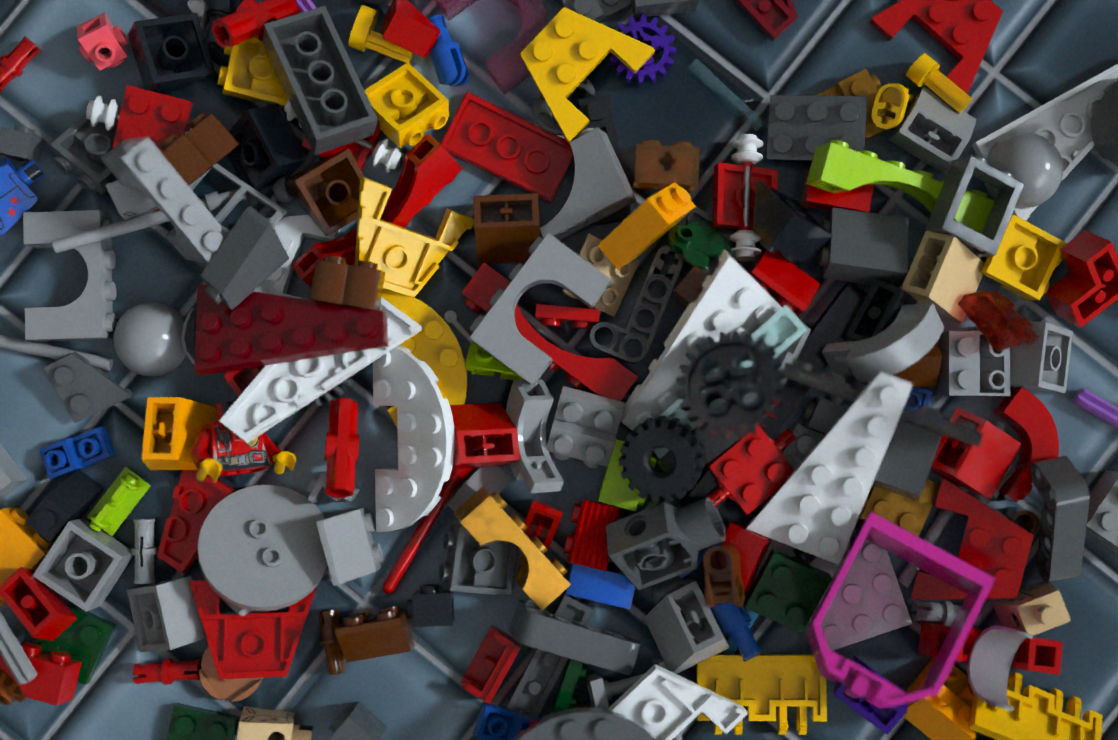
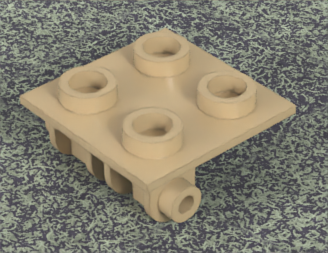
[562,233,640,317]

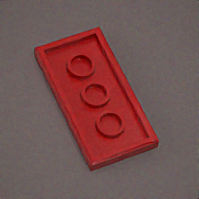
[441,91,574,204]

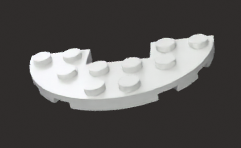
[373,345,455,532]

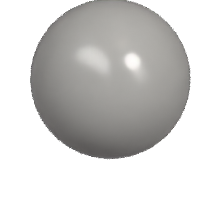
[984,133,1063,209]
[113,302,186,377]

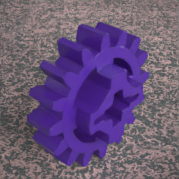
[609,14,676,86]

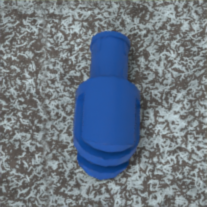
[428,15,469,86]
[711,592,762,661]

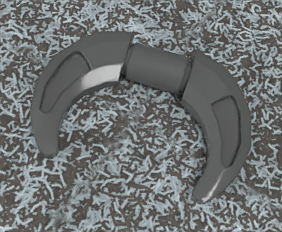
[532,78,595,135]

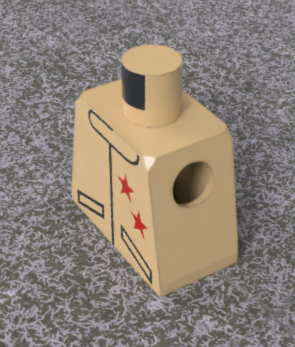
[991,582,1070,636]
[237,707,313,740]

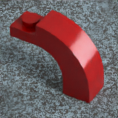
[993,386,1059,502]

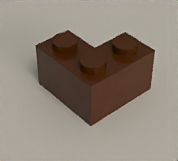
[160,113,240,186]

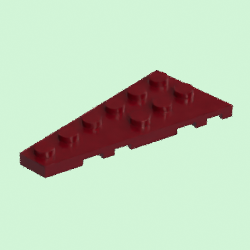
[194,284,388,376]

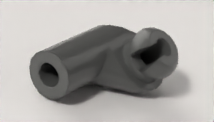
[651,575,696,605]

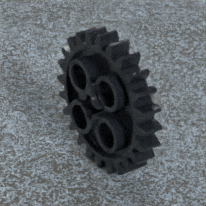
[676,331,787,440]

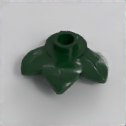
[668,219,731,270]

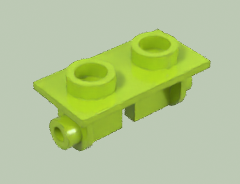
[465,342,525,380]
[87,466,151,536]

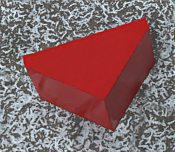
[382,0,441,58]
[524,499,563,556]

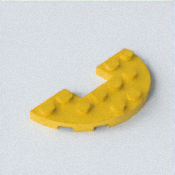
[382,288,468,427]

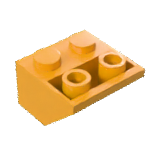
[142,397,217,470]
[903,658,977,740]

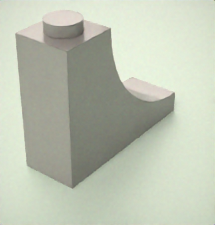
[540,127,637,241]

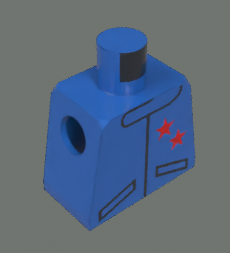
[0,158,45,236]

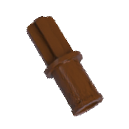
[318,609,345,675]

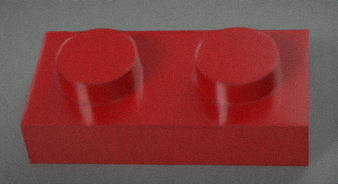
[535,304,600,329]

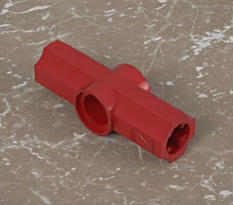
[211,0,300,49]
[324,398,359,498]

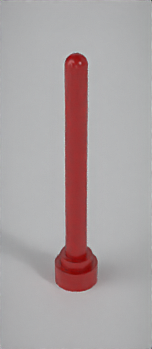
[382,468,474,594]

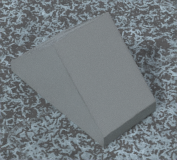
[447,467,513,512]

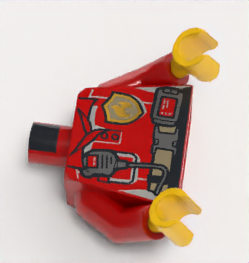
[190,401,296,482]

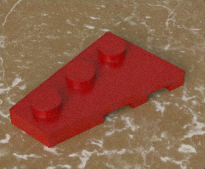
[157,470,237,573]

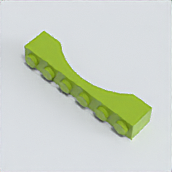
[806,140,995,234]

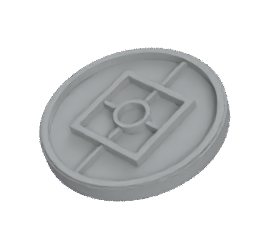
[198,485,328,611]

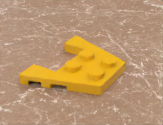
[520,7,655,143]
[355,177,474,297]

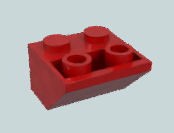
[748,249,821,315]
[450,403,520,469]
[931,407,1021,501]

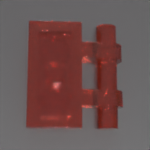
[958,290,1038,351]

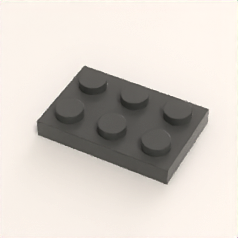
[767,95,868,161]

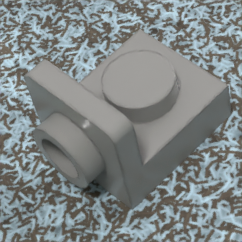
[307,472,361,504]

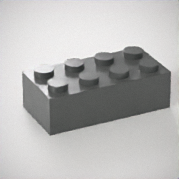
[263,6,378,155]

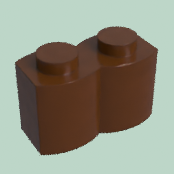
[310,256,385,310]

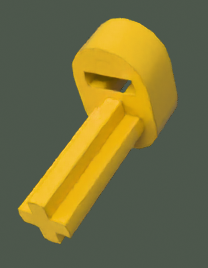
[348,5,414,64]
[906,53,973,114]
[872,83,914,129]

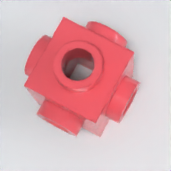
[76,12,129,71]

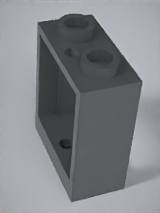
[924,155,1024,258]

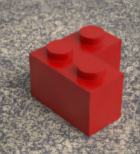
[1045,230,1118,328]

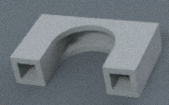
[101,137,228,264]
[23,210,117,342]
[469,233,611,386]

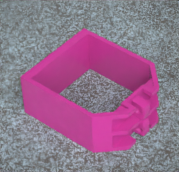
[805,512,996,709]

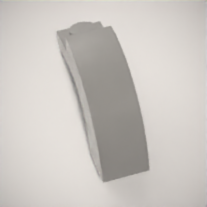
[822,302,944,383]
[506,379,564,493]

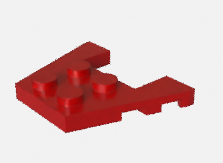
[869,0,1003,94]
[911,478,1034,600]
[190,580,317,679]

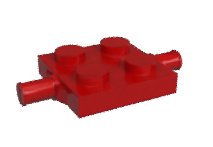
[706,425,797,515]

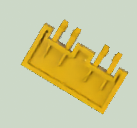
[696,654,827,735]
[968,671,1103,740]

